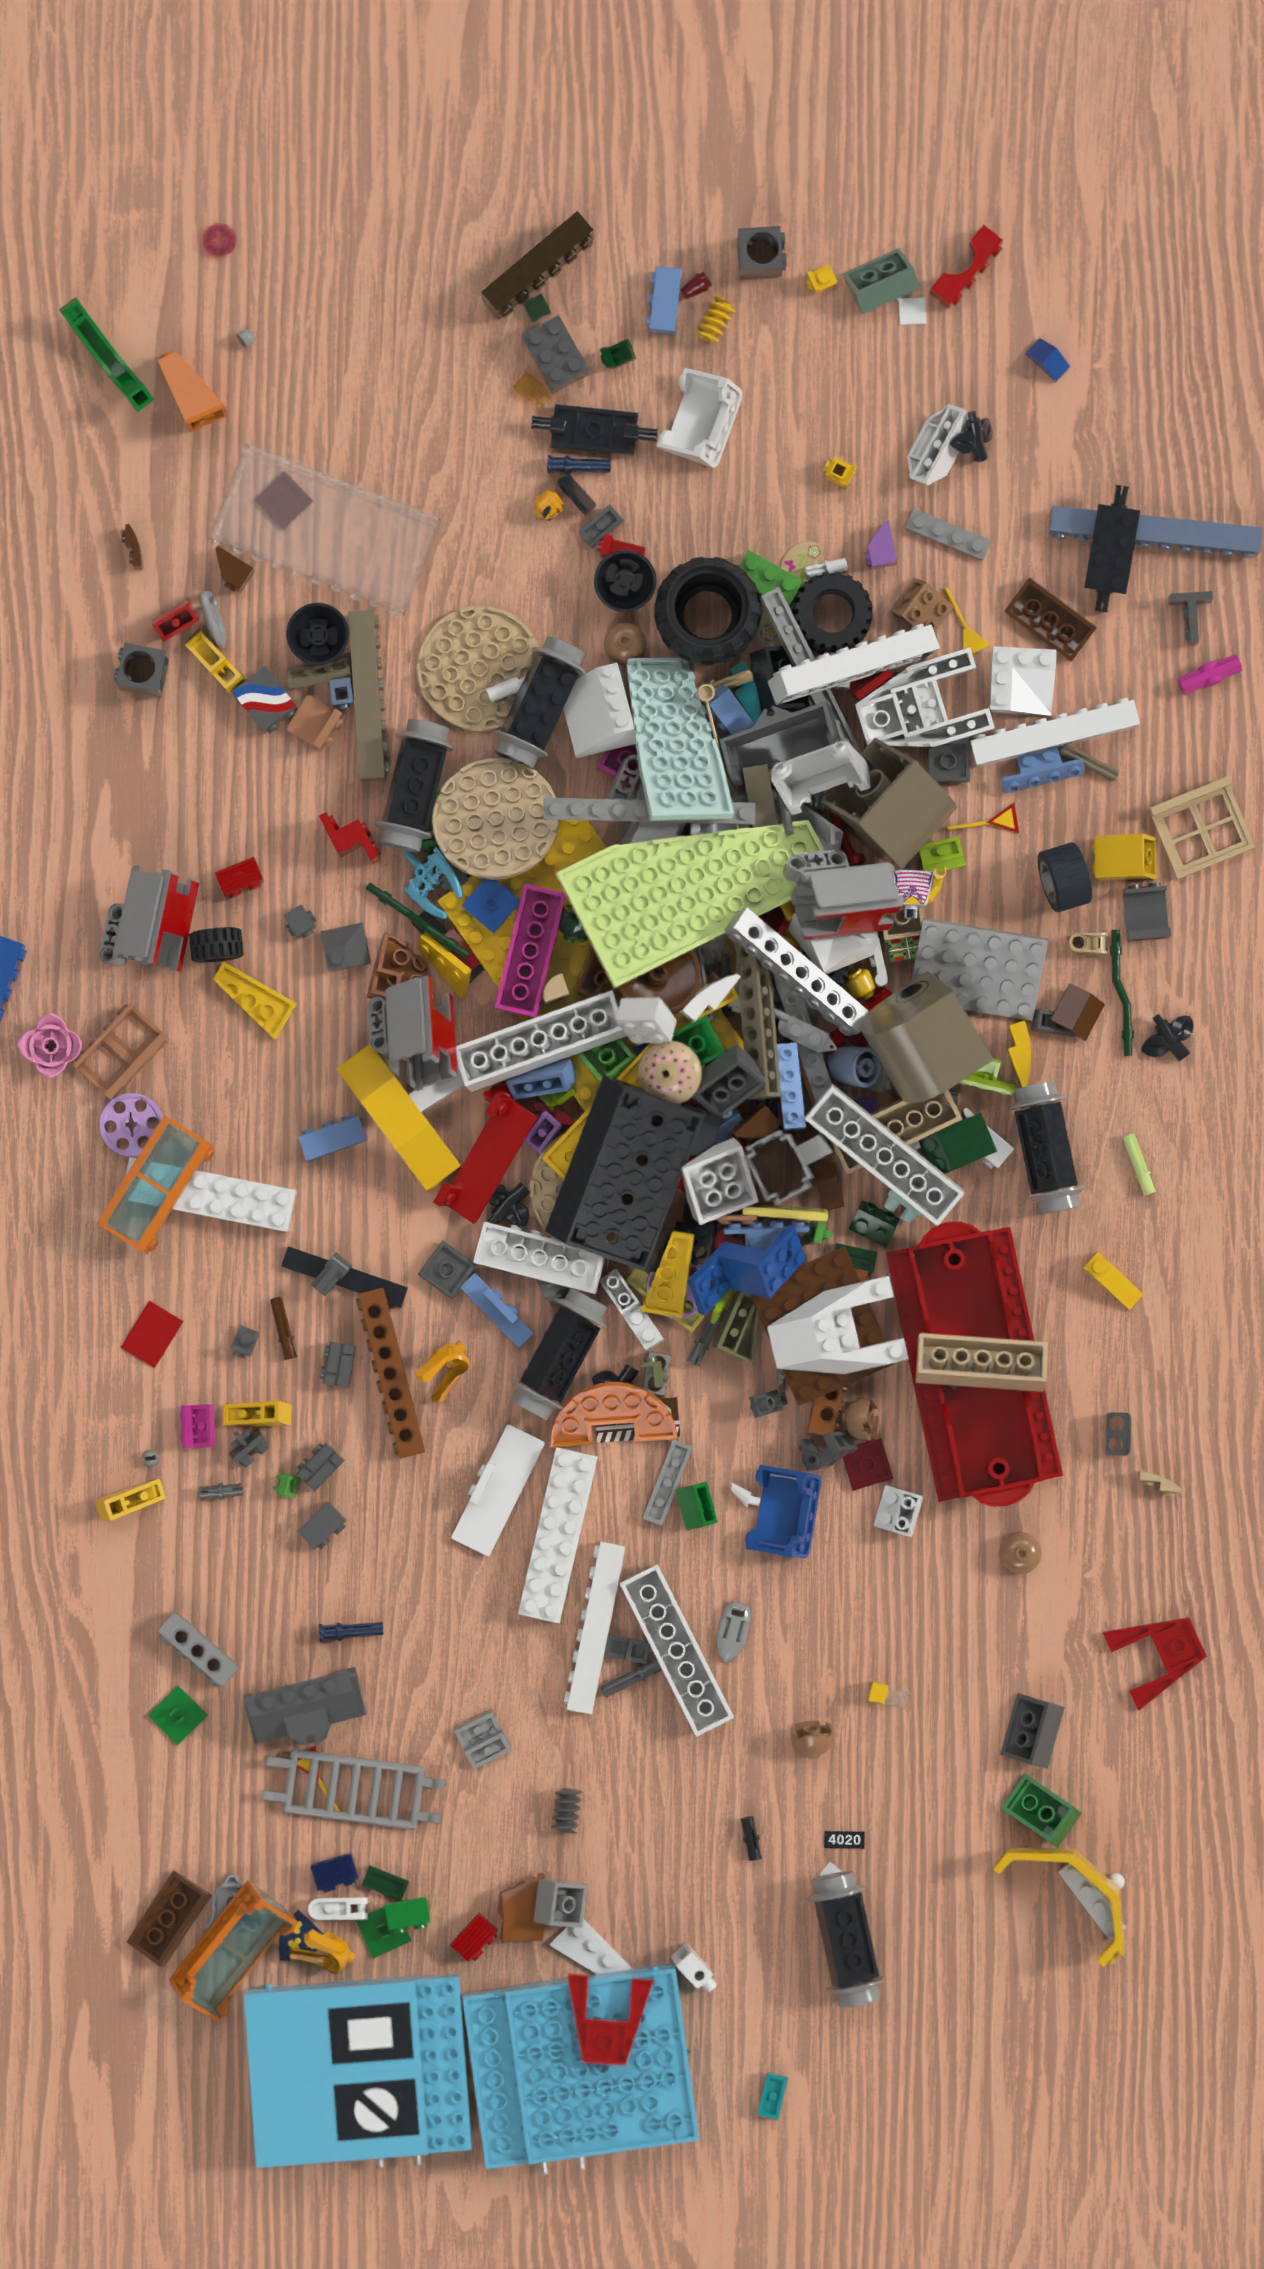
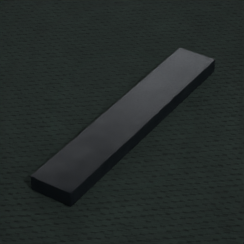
[281,1246,408,1307]

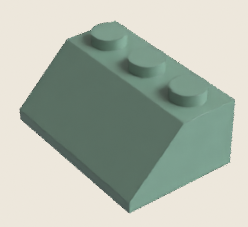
[842,248,920,314]

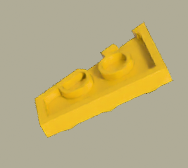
[418,932,471,999]

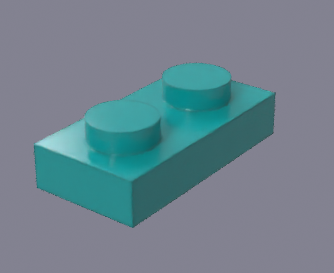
[757,2072,788,2120]

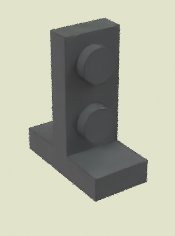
[1168,591,1213,646]

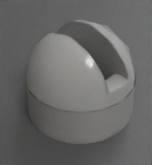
[236,329,255,348]
[142,1450,159,1467]

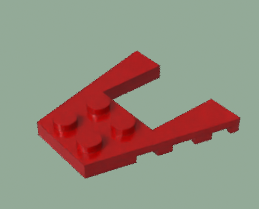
[1103,1617,1207,1711]
[567,1973,653,2066]

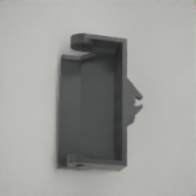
[719,701,842,789]
[243,1667,367,1746]

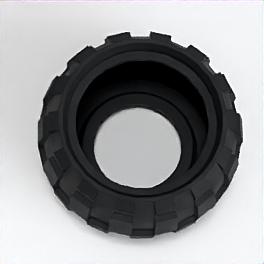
[654,556,762,666]

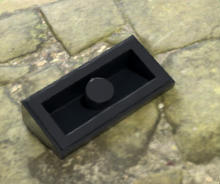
[558,475,596,515]

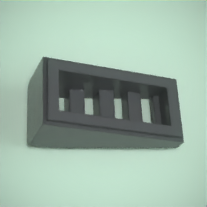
[1031,1009,1075,1037]

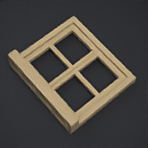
[1148,776,1255,880]

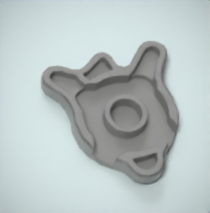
[205,1874,259,1933]

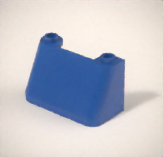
[745,1465,821,1559]

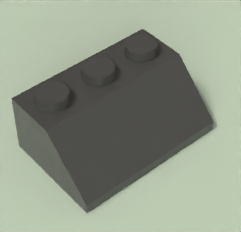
[692,1044,767,1116]
[1000,1693,1065,1769]

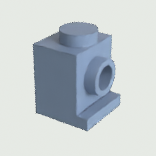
[329,677,354,711]

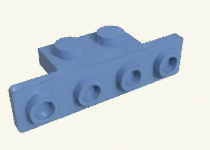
[1001,747,1085,794]
[723,1220,809,1251]
[461,1273,533,1347]

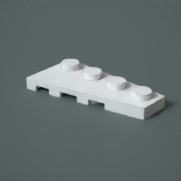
[549,1919,632,1974]

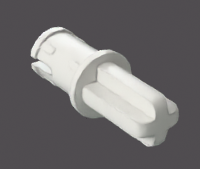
[805,558,848,578]

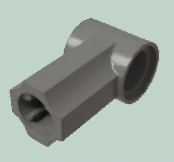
[311,1252,352,1296]

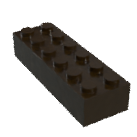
[481,211,594,320]

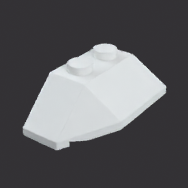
[907,404,967,485]

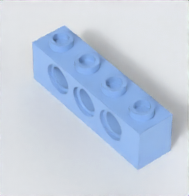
[777,1042,806,1132]

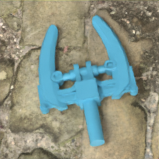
[403,848,463,919]

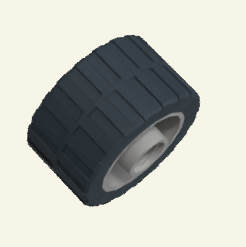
[1037,842,1092,912]

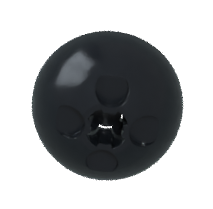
[594,550,657,612]
[286,603,349,665]

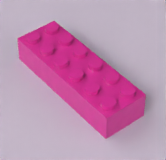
[495,884,566,1018]

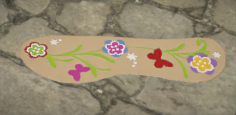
[757,542,823,647]

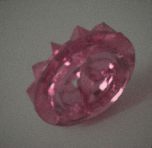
[203,223,236,257]

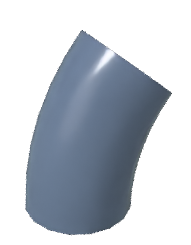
[825,1046,881,1088]

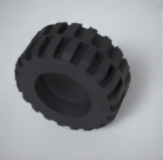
[792,571,873,654]

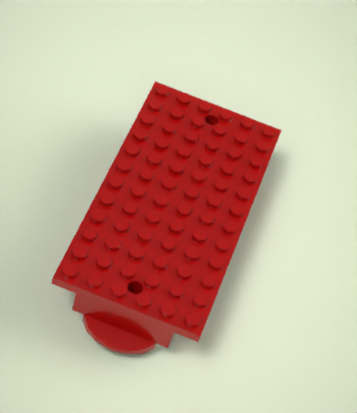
[886,1221,1063,1507]

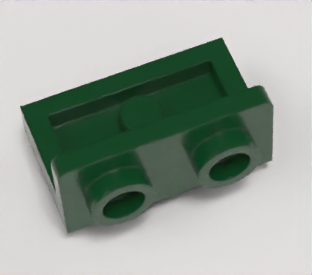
[848,1200,900,1247]

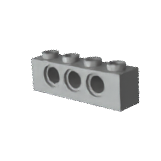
[158,1611,240,1687]

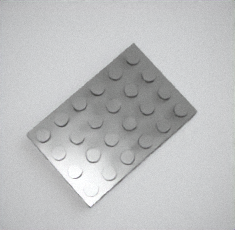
[911,918,1049,1021]

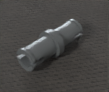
[199,1483,243,1500]

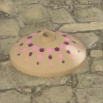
[638,1041,702,1104]

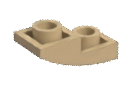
[1138,1471,1181,1496]

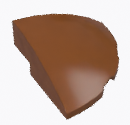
[367,932,434,1007]

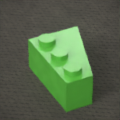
[739,550,804,608]

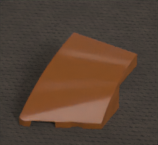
[497,1873,545,1942]

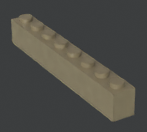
[348,610,389,781]

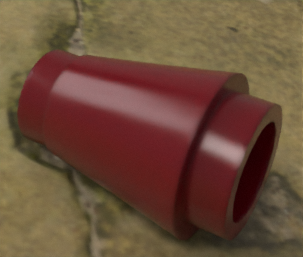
[680,271,712,299]

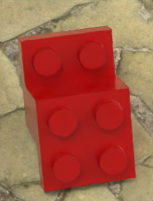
[319,812,381,865]

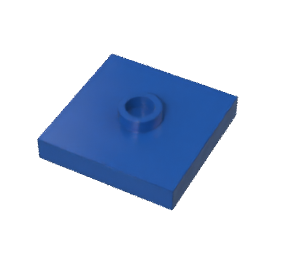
[462,879,520,934]

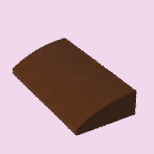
[1004,577,1097,662]
[127,1870,211,1967]

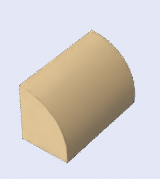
[544,974,570,1005]

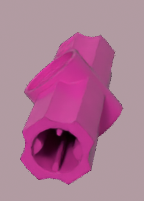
[1177,654,1243,695]

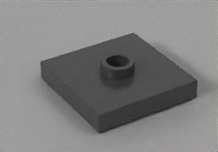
[927,740,970,783]
[418,1240,477,1299]

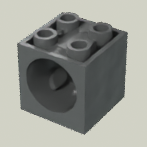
[737,226,787,280]
[114,642,170,698]

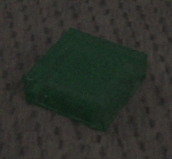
[523,294,551,323]

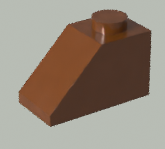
[215,546,255,592]
[729,1103,781,1138]

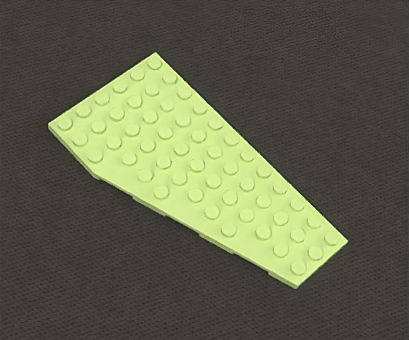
[555,820,824,988]

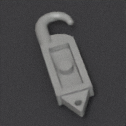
[774,1008,838,1053]

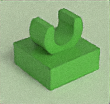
[806,1220,833,1244]
[273,1473,301,1498]

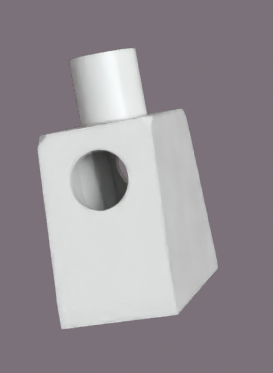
[671,1942,717,1992]

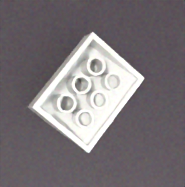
[563,663,636,758]

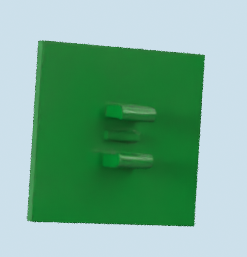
[148,1685,208,1746]
[356,1902,412,1959]

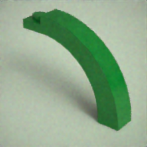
[59,297,154,412]

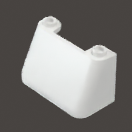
[657,368,742,467]
[771,741,870,816]

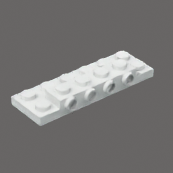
[473,1222,605,1294]

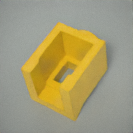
[823,456,857,489]

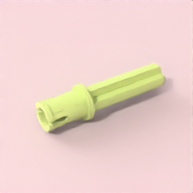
[1123,1134,1156,1196]

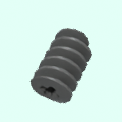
[551,1788,582,1834]

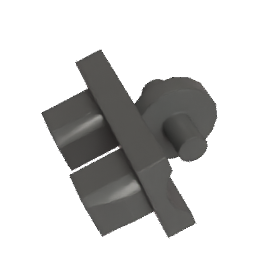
[749,1389,788,1418]
[229,1429,269,1468]

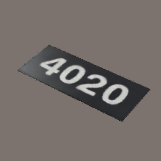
[824,1831,865,1849]

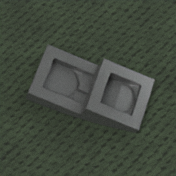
[604,1634,650,1664]

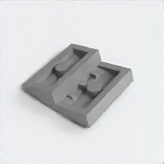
[453,1710,512,1769]

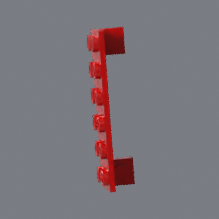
[433,1094,538,1224]

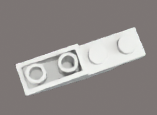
[599,1269,664,1352]

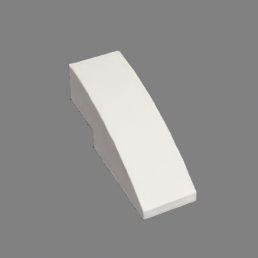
[679,974,741,1021]

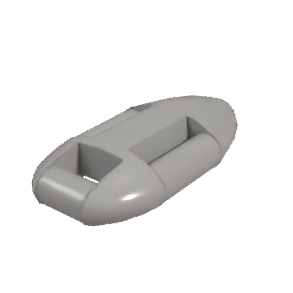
[200,591,226,649]
[716,1601,751,1663]

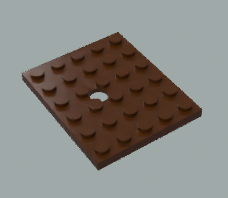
[750,1246,896,1406]

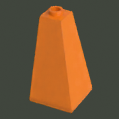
[157,351,228,432]

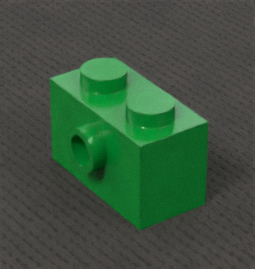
[675,1481,718,1531]
[383,1897,431,1934]

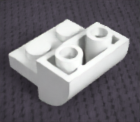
[874,1485,924,1537]

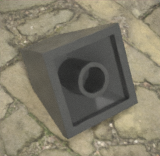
[321,923,371,973]

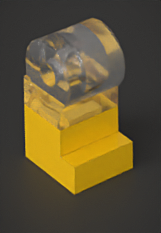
[867,1681,910,1709]

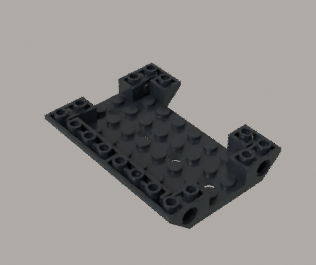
[545,1074,724,1272]

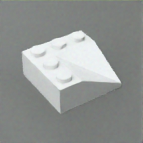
[988,646,1056,716]
[788,913,880,974]
[681,1138,759,1225]

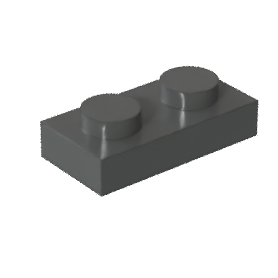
[578,505,624,548]

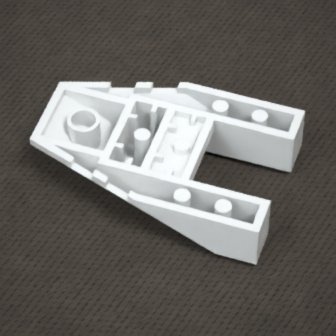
[855,648,995,747]
[767,1276,909,1374]

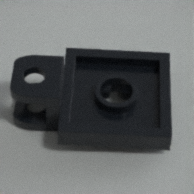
[675,1202,717,1265]

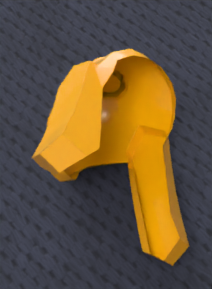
[416,1341,470,1402]
[289,1930,356,1974]

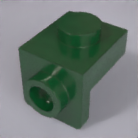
[600,339,637,369]

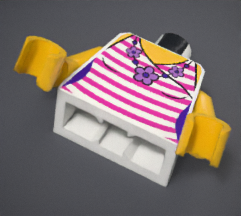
[882,861,947,919]

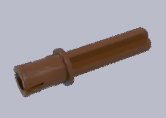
[270,1297,297,1360]

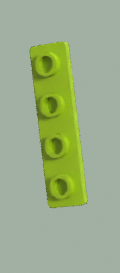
[958,1058,1017,1096]

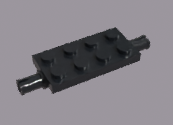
[531,404,658,456]
[1084,485,1140,612]

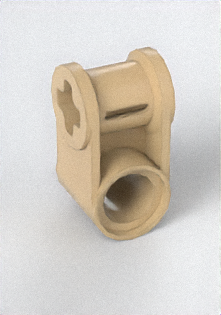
[1066,932,1108,955]

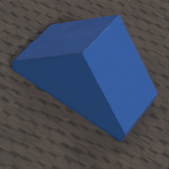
[1025,338,1070,382]

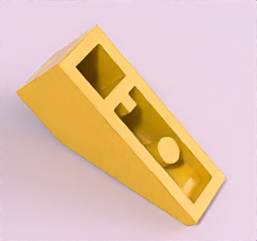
[1082,1252,1144,1310]
[223,1401,292,1427]
[94,1478,166,1521]

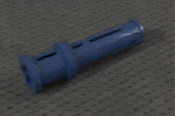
[547,455,611,474]
[319,1621,384,1643]

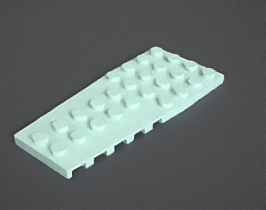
[626,658,734,820]

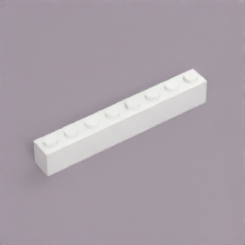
[970,698,1140,768]
[564,1541,625,1714]

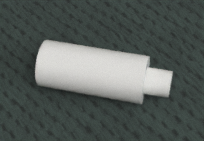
[486,676,525,703]

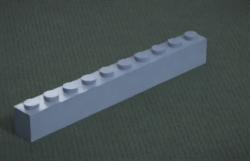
[1049,506,1262,558]

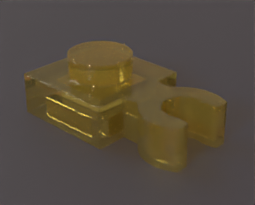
[513,371,552,408]

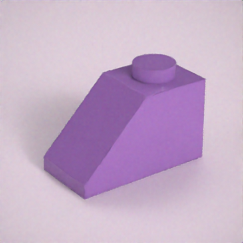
[864,520,897,570]
[525,1111,562,1154]

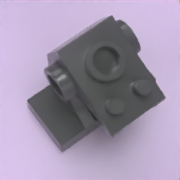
[799,1431,858,1471]

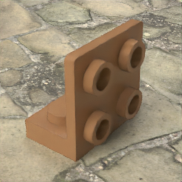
[890,578,953,633]

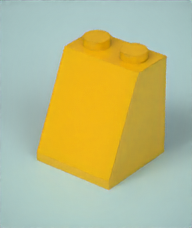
[1092,834,1157,880]

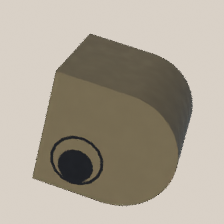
[819,738,957,870]
[860,971,993,1103]

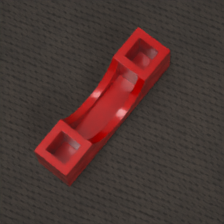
[929,224,1003,309]

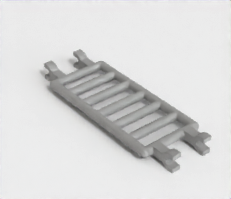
[262,1749,445,1830]

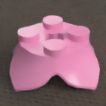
[17,1013,82,1078]

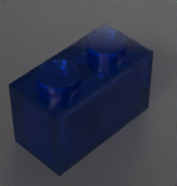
[310,1852,360,1893]

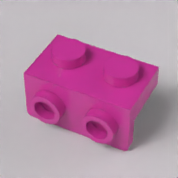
[180,1404,215,1448]

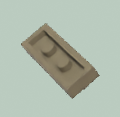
[286,657,351,689]

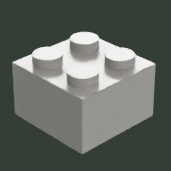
[534,1879,588,1927]

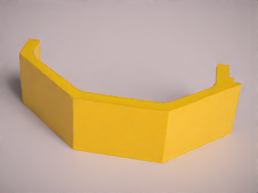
[336,1044,461,1192]
[993,1847,1126,1967]

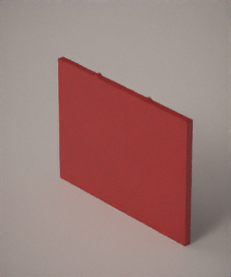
[121,1300,183,1368]

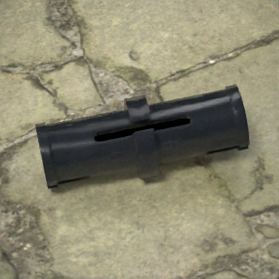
[740,1816,762,1861]

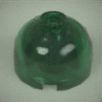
[558,904,589,944]

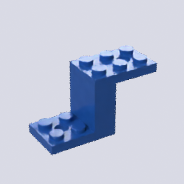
[688,1225,806,1315]

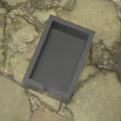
[522,315,589,394]

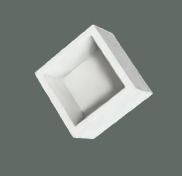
[616,998,677,1044]

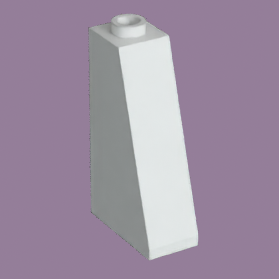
[409,1064,465,1114]

